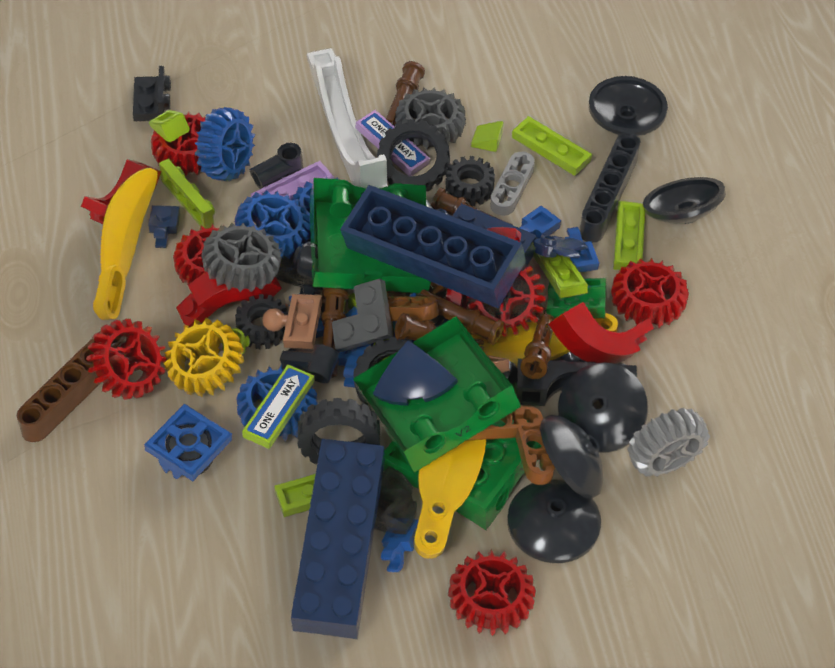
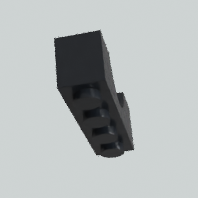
[516,359,637,407]

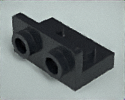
[133,66,171,122]

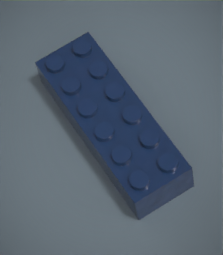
[340,185,526,308]
[291,438,385,639]

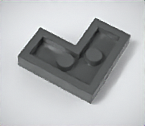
[332,279,394,352]

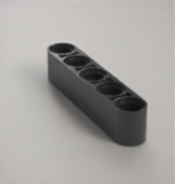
[580,132,641,243]

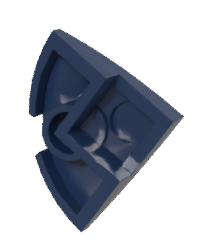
[373,340,458,406]

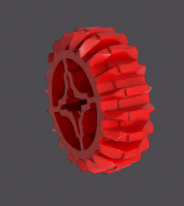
[151,111,205,176]
[173,224,224,285]
[611,258,689,328]
[467,265,546,337]
[85,318,168,400]
[448,549,536,636]

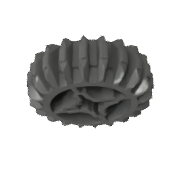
[395,87,466,150]
[201,222,281,292]

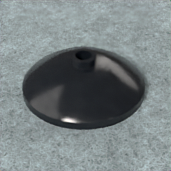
[588,76,668,136]
[643,177,726,224]
[558,363,648,453]
[540,415,603,499]
[507,479,601,563]

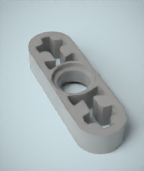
[490,152,534,216]

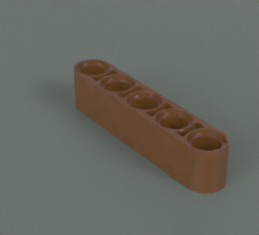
[16,331,126,442]

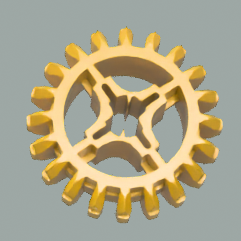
[164,318,244,397]

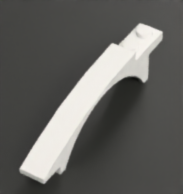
[307,48,388,188]

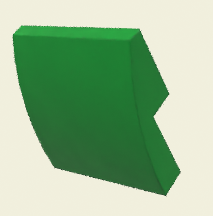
[546,278,606,319]

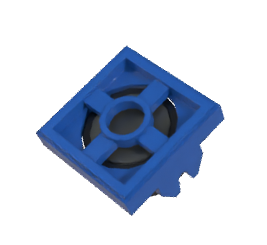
[144,404,233,481]

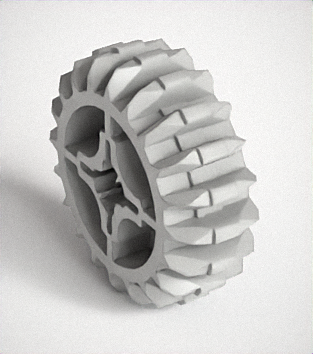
[627,408,710,477]

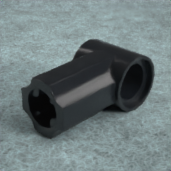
[250,142,304,189]
[279,344,340,383]

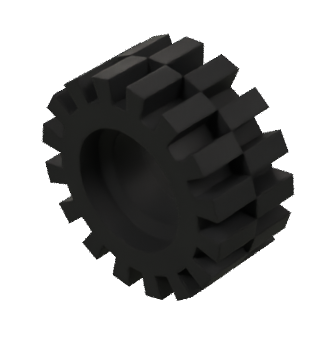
[445,156,495,206]
[235,294,288,349]

